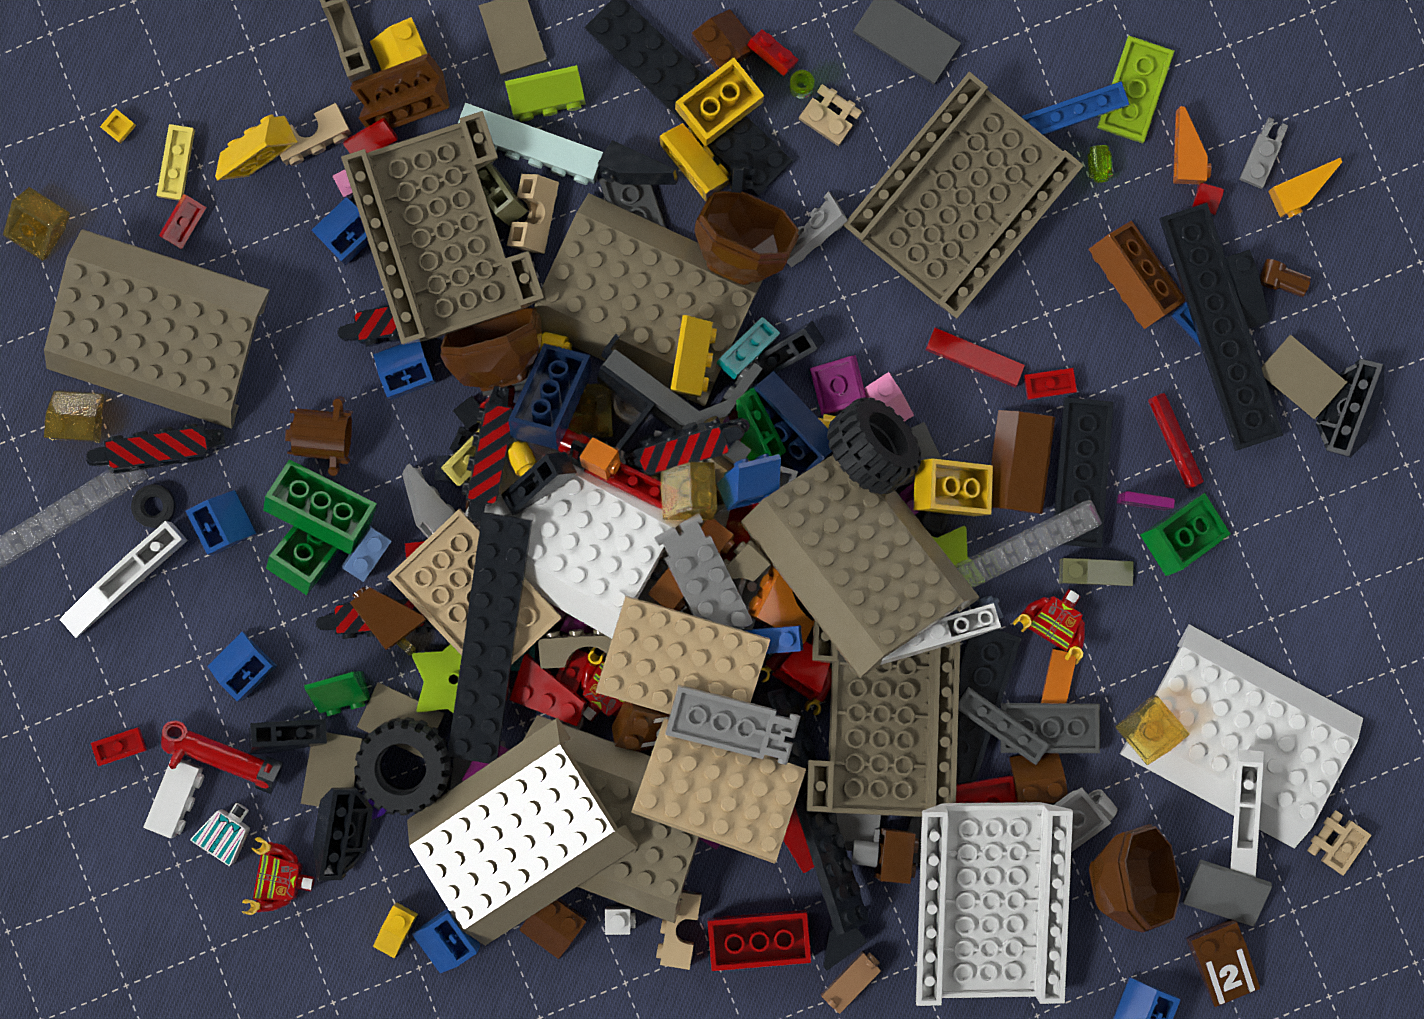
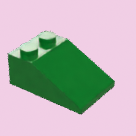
[1140,493,1230,576]
[266,526,340,596]
[304,671,370,716]

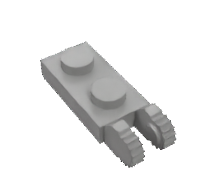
[1239,117,1288,189]

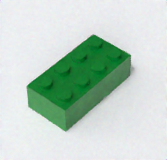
[263,459,377,555]

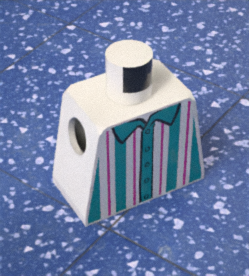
[190,803,250,866]

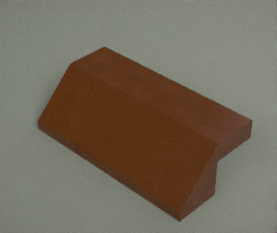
[350,53,450,129]
[991,410,1055,514]

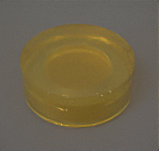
[397,638,417,657]

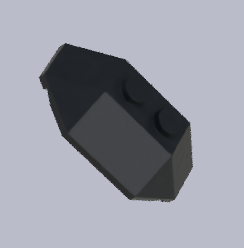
[1316,359,1385,458]
[313,787,373,881]

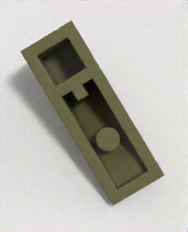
[477,163,528,227]
[1059,558,1133,586]

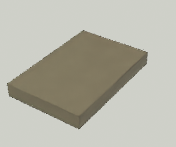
[478,0,547,76]
[1261,335,1347,419]
[357,682,445,758]
[301,732,363,807]

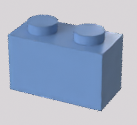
[341,525,391,582]

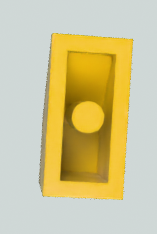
[373,903,418,958]

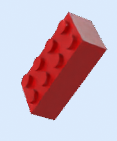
[708,910,811,971]

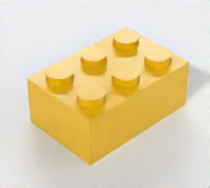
[675,58,764,147]
[914,459,993,516]

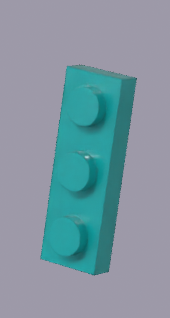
[716,317,780,379]

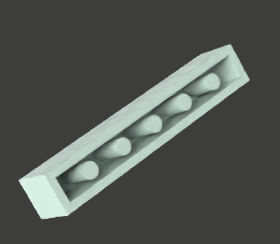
[458,103,603,185]

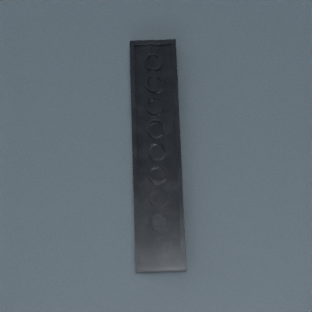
[584,0,792,197]
[1159,203,1283,451]
[447,512,533,764]
[907,629,1021,864]
[759,687,870,935]

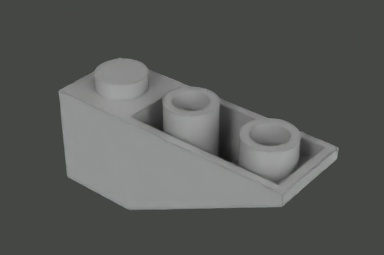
[402,464,456,538]

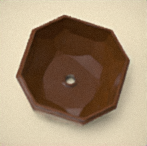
[695,191,799,285]
[440,308,542,391]
[1089,824,1181,932]

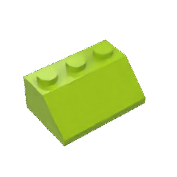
[505,65,586,122]

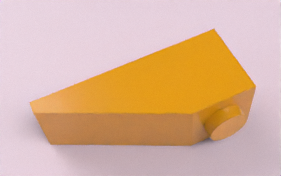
[1268,158,1342,218]

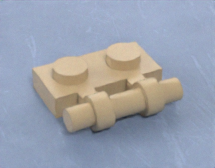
[799,84,862,147]
[1307,810,1371,876]

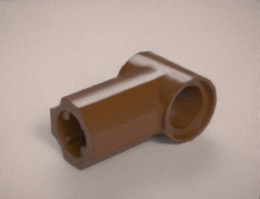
[1260,259,1311,297]

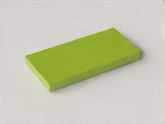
[1097,35,1174,144]

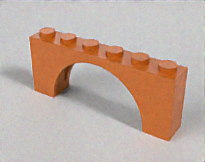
[748,563,814,644]

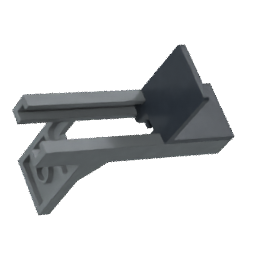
[597,334,763,471]

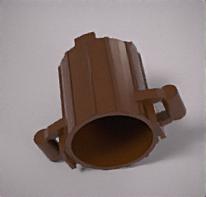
[285,396,354,476]

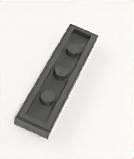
[958,687,1050,765]

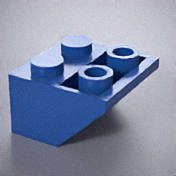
[312,197,369,266]
[373,342,436,400]
[716,454,781,510]
[186,490,257,556]
[207,631,277,702]
[411,908,480,973]
[1113,977,1181,1019]

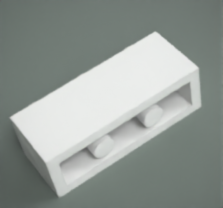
[143,759,204,838]

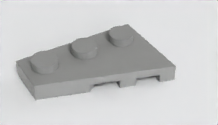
[787,191,848,267]

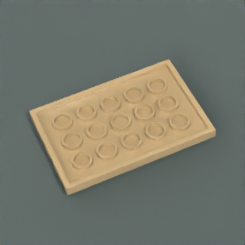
[388,509,562,664]
[596,595,770,714]
[631,718,806,864]

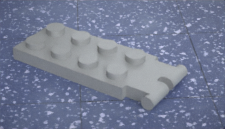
[654,513,753,630]
[665,685,800,765]

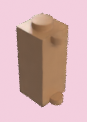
[821,951,881,1014]

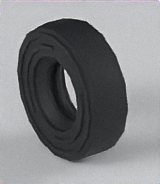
[131,484,176,528]

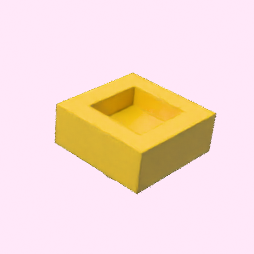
[100,108,136,144]

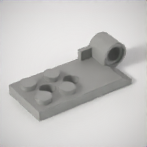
[1054,788,1117,852]
[836,813,881,867]

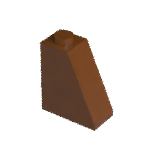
[350,587,428,650]

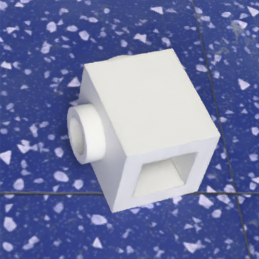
[605,906,636,935]

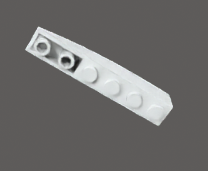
[60,521,188,638]
[880,603,1001,665]
[1231,749,1264,877]

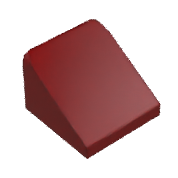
[1192,183,1224,215]

